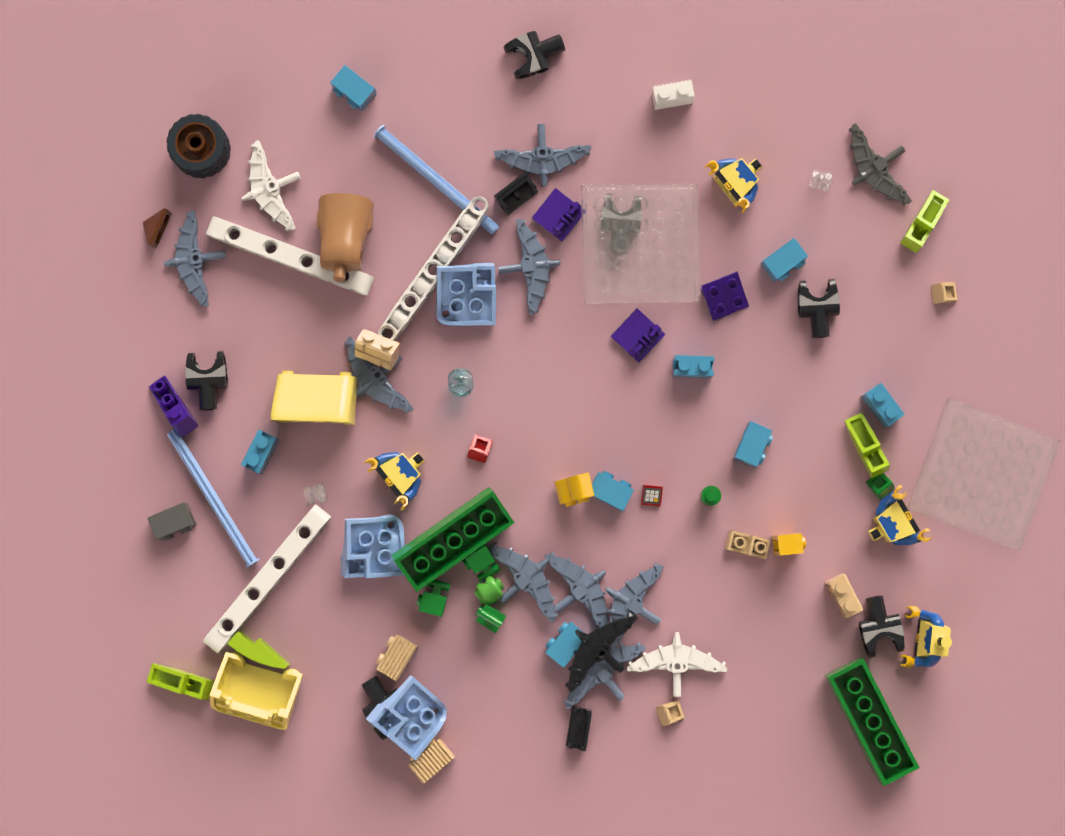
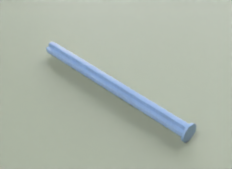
[374,125,499,234]
[167,429,260,568]

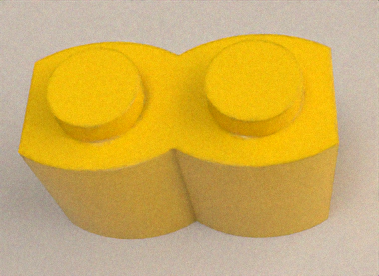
[554,472,594,507]

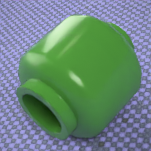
[474,576,504,605]

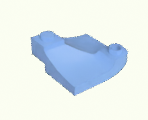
[436,263,496,326]
[340,515,405,578]
[366,675,447,760]

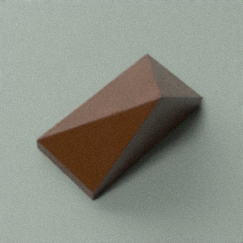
[143,208,172,248]

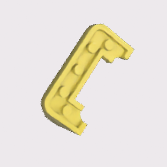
[270,371,357,425]
[209,652,303,730]

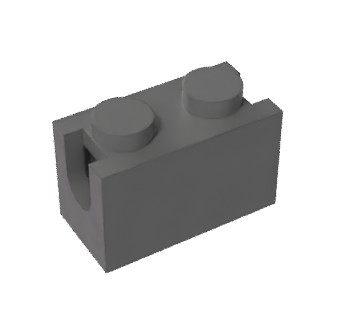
[147,502,197,542]

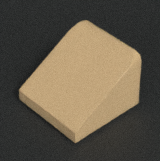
[931,282,958,304]
[656,700,685,726]

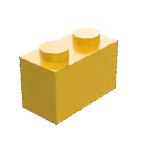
[772,533,806,556]

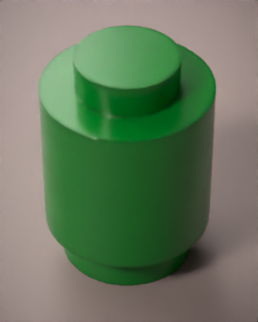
[700,486,721,506]

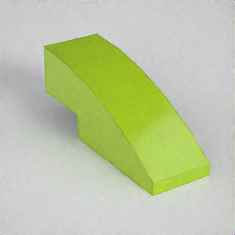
[900,190,949,253]
[844,413,890,478]
[227,631,290,669]
[146,663,214,700]

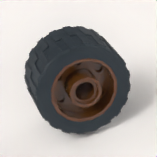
[166,114,231,178]

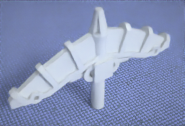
[242,140,301,231]
[627,632,727,697]

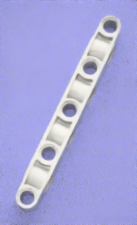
[378,196,489,341]
[205,216,374,296]
[203,505,331,654]

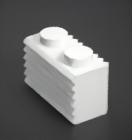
[652,79,695,110]

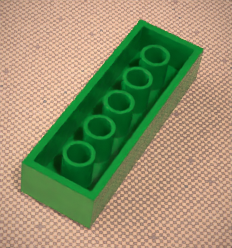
[391,487,515,592]
[824,657,920,786]

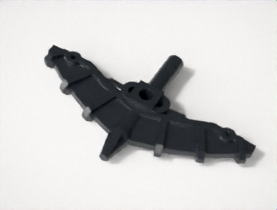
[565,612,638,693]

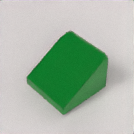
[866,473,895,501]

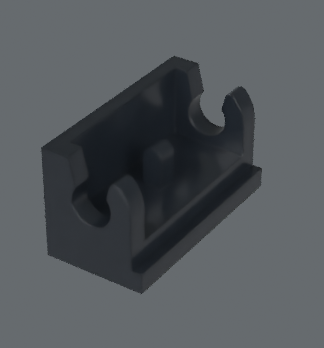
[494,172,538,216]
[566,706,592,751]

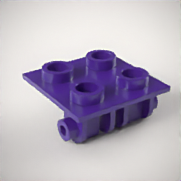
[532,188,586,242]
[700,271,749,321]
[610,308,666,363]

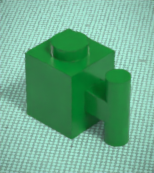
[462,544,501,581]
[416,580,451,617]
[475,604,506,633]

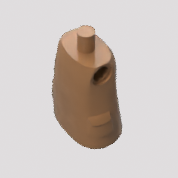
[316,193,374,282]

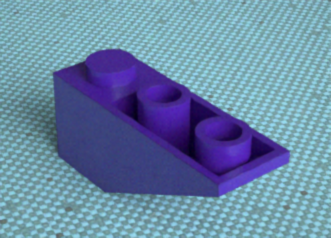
[149,375,199,437]

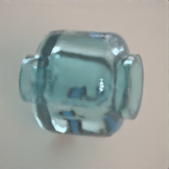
[448,368,474,397]

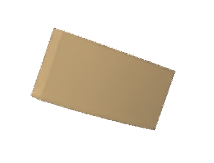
[725,530,771,559]

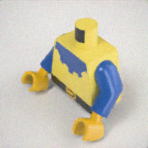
[704,158,762,213]
[363,452,425,510]
[868,485,932,546]
[900,606,952,668]

